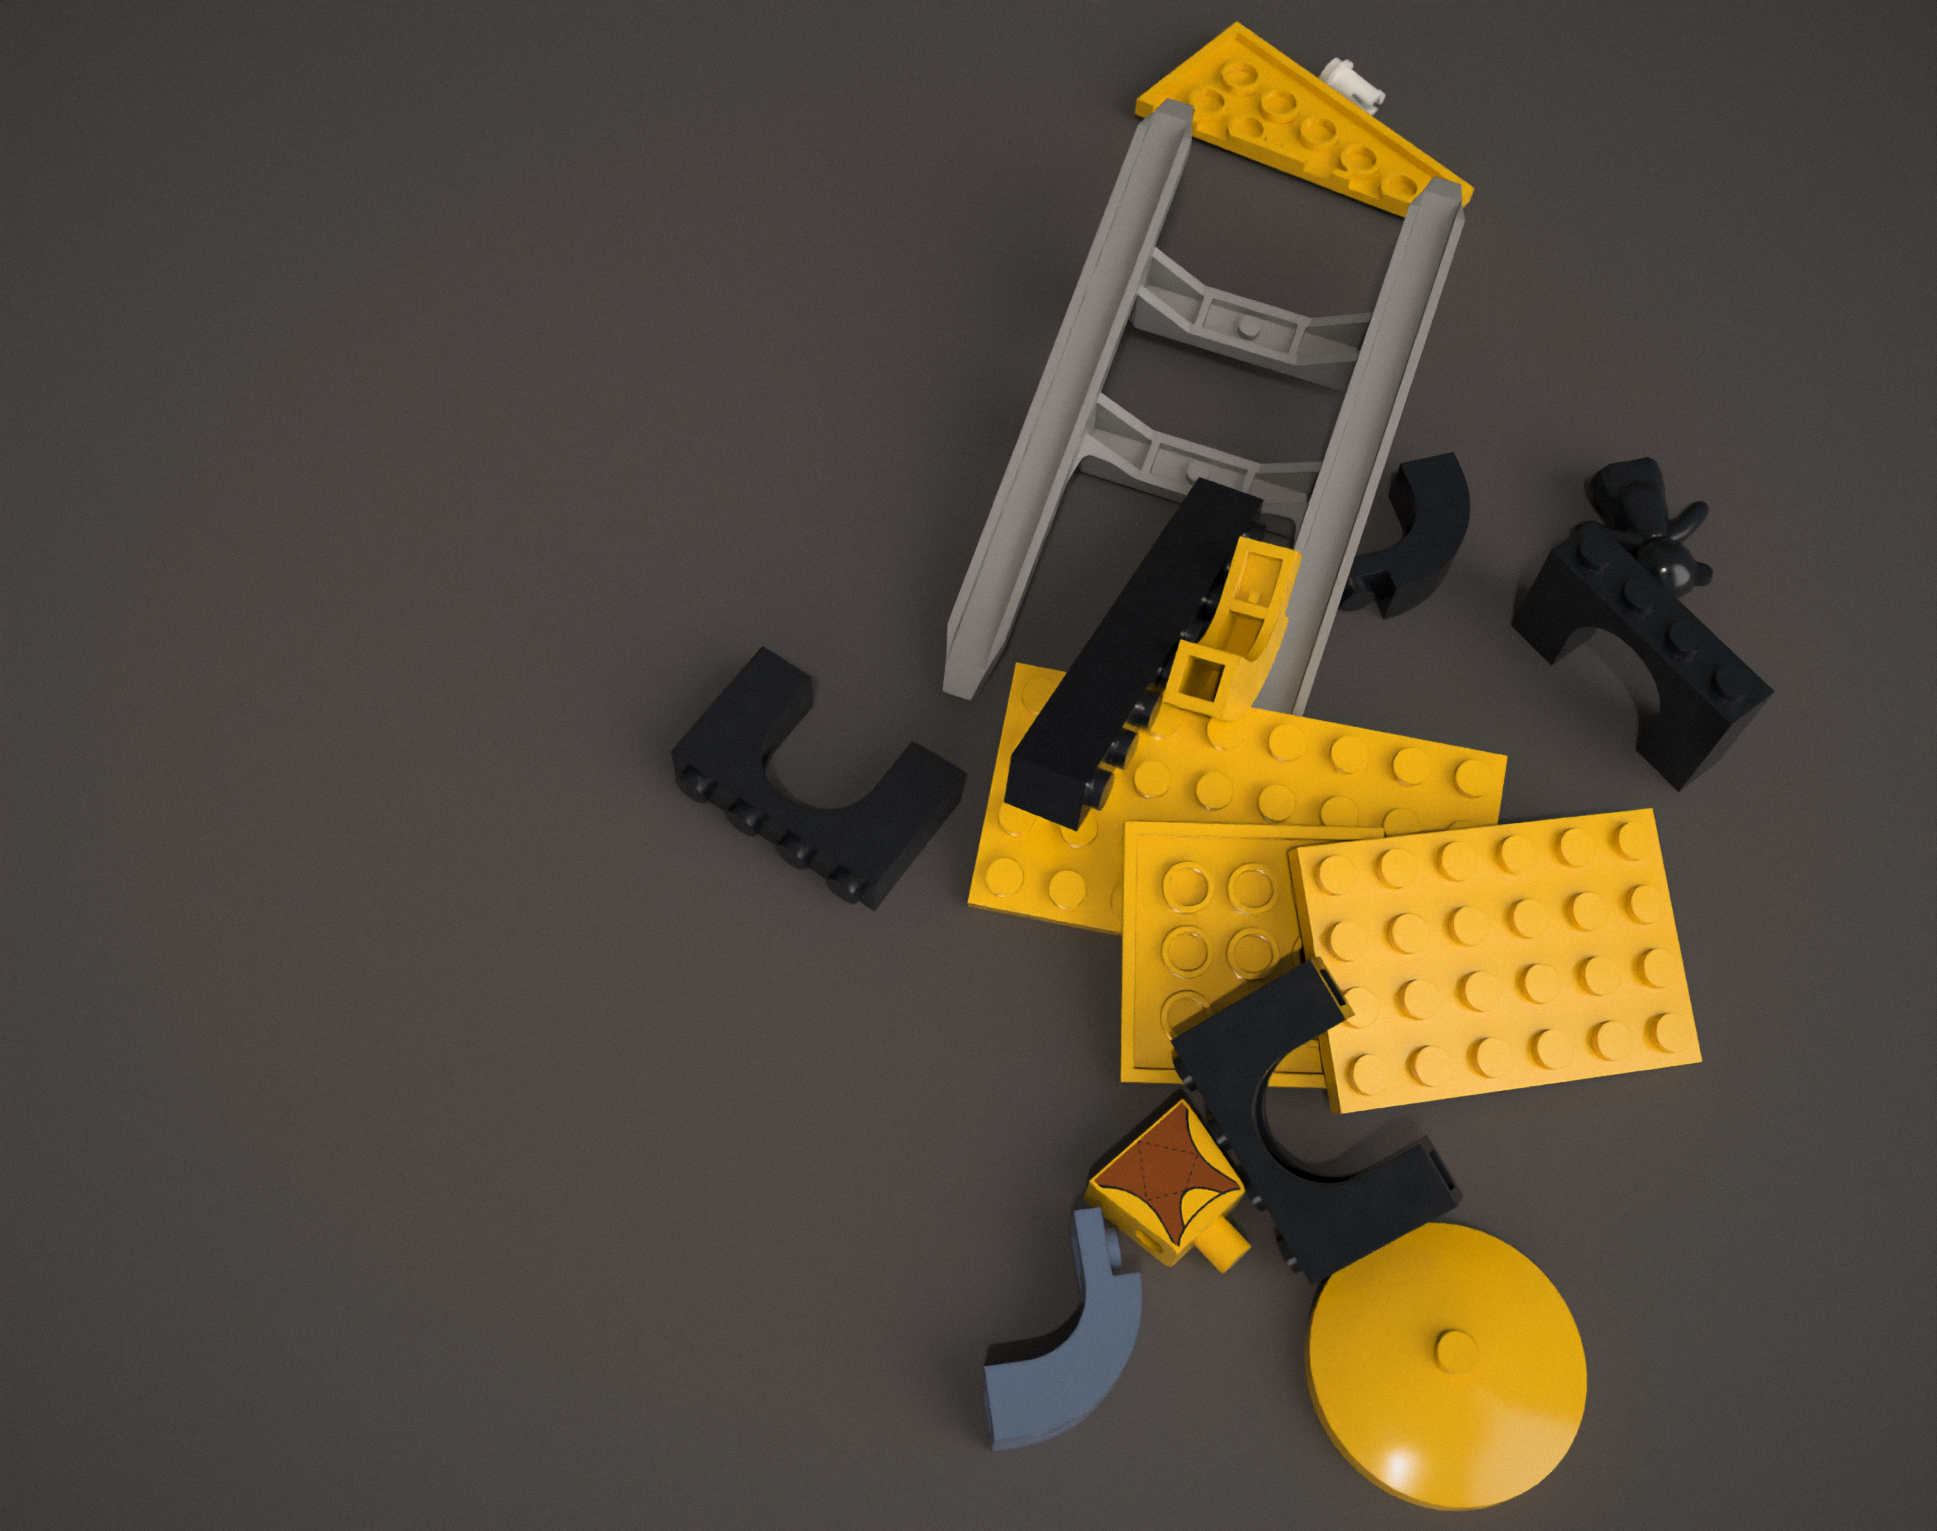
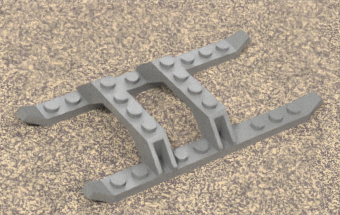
[942,98,1465,717]

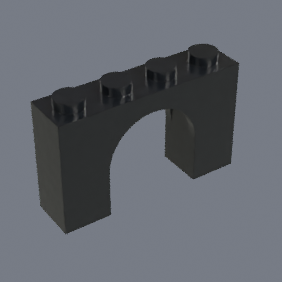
[1511,520,1775,792]
[671,646,963,911]
[1170,956,1464,1285]

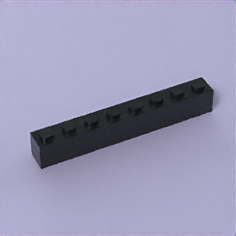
[1004,477,1266,832]

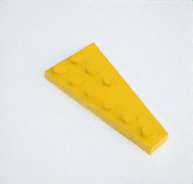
[1134,21,1474,218]

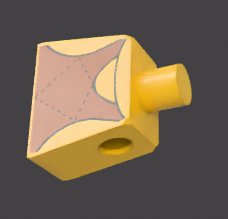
[1083,1098,1251,1274]

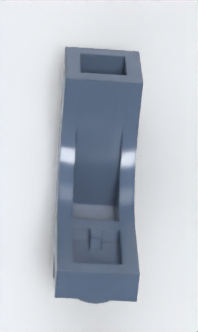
[981,1207,1142,1452]

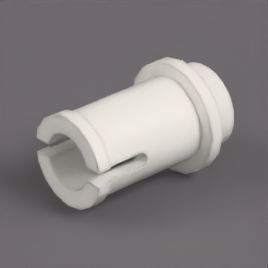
[1319,58,1385,116]

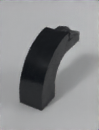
[1338,452,1471,620]

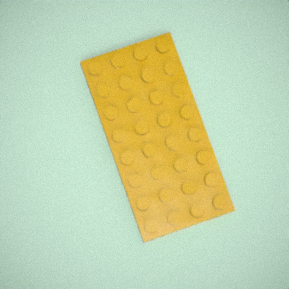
[968,662,1508,937]

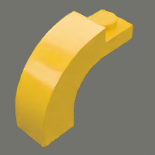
[1162,536,1303,722]

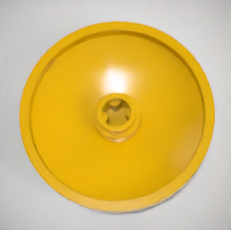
[1304,1223,1587,1511]

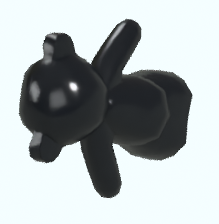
[1575,457,1713,599]

